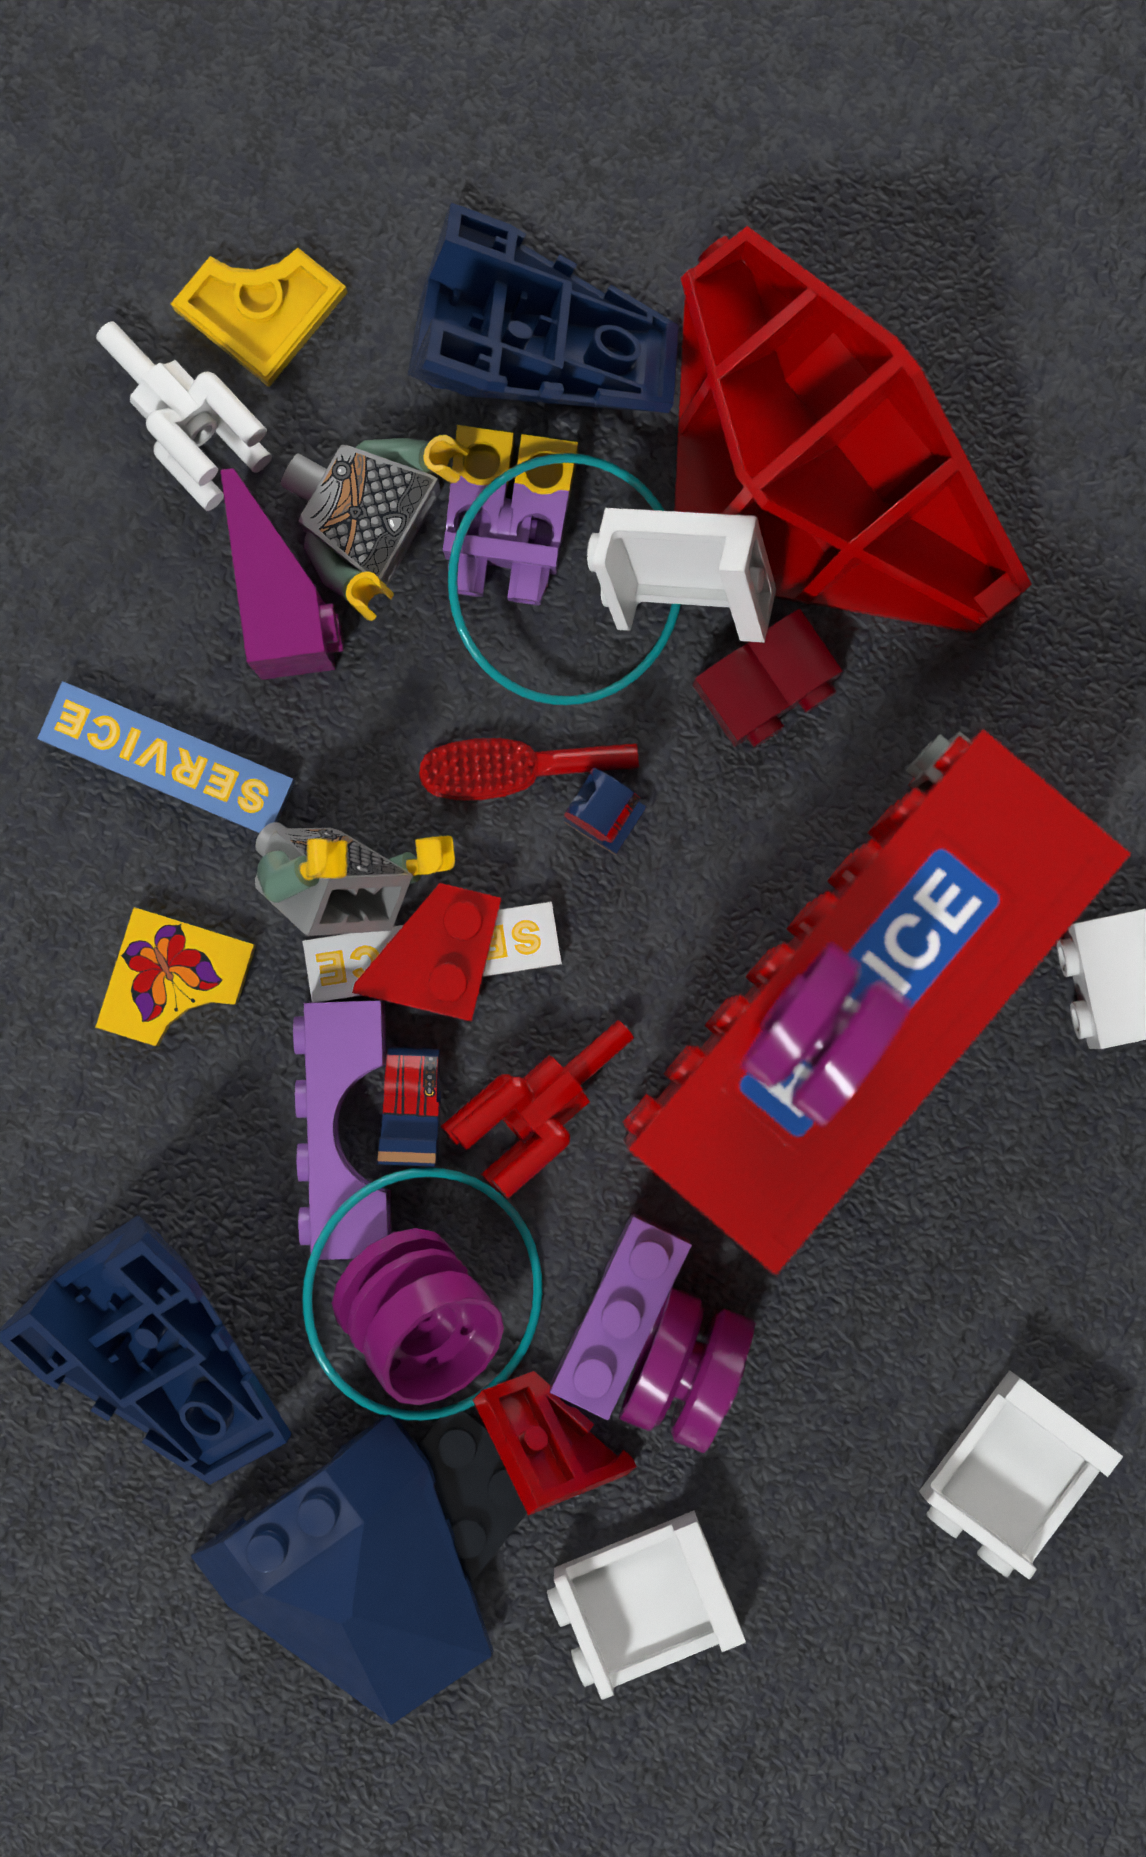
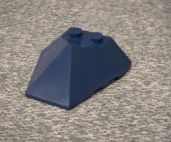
[408,202,679,413]
[0,1215,292,1485]
[191,1415,494,1725]

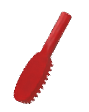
[419,738,639,800]

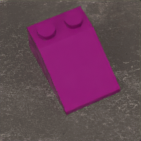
[221,468,344,680]

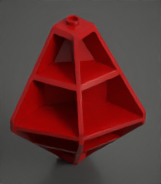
[674,226,1032,633]

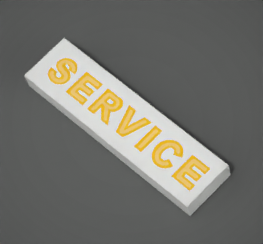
[303,902,562,1003]

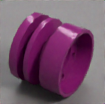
[332,1228,504,1405]

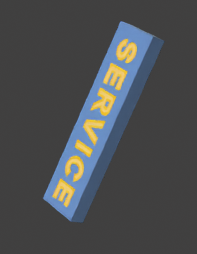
[37,681,295,833]

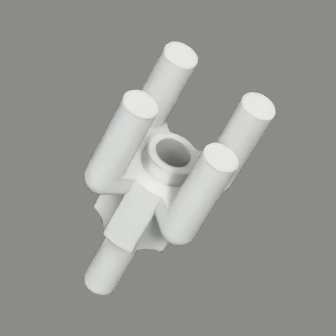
[96,321,272,511]

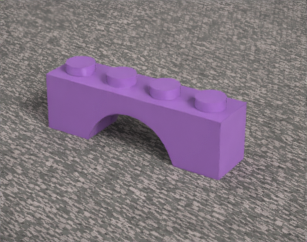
[293,1001,392,1260]

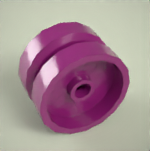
[739,943,912,1126]
[619,1287,756,1453]

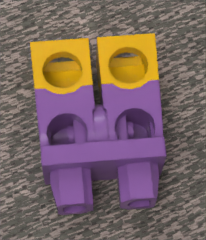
[443,425,578,606]

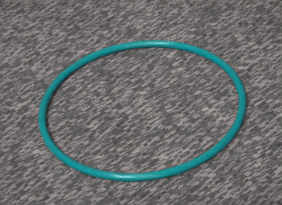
[448,453,681,705]
[303,1167,543,1421]

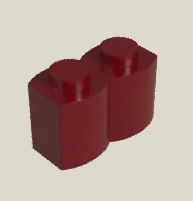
[693,609,842,748]

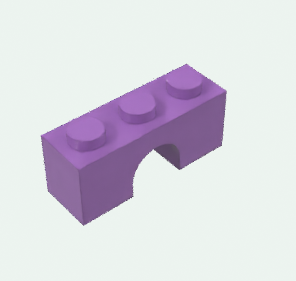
[550,1212,692,1420]

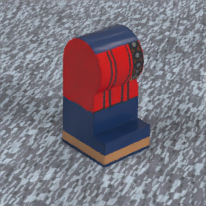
[563,768,647,856]
[378,1047,441,1166]

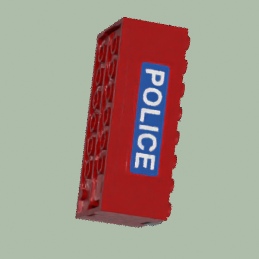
[622,730,1131,1275]

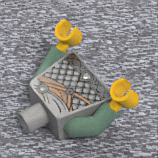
[281,435,469,621]
[255,822,455,936]

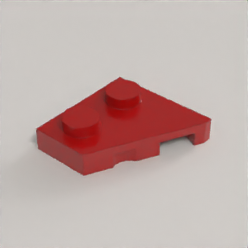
[352,883,502,1022]
[473,1371,637,1516]

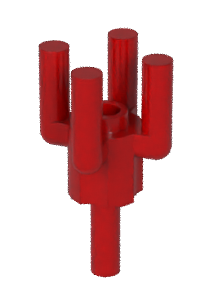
[440,1020,634,1199]

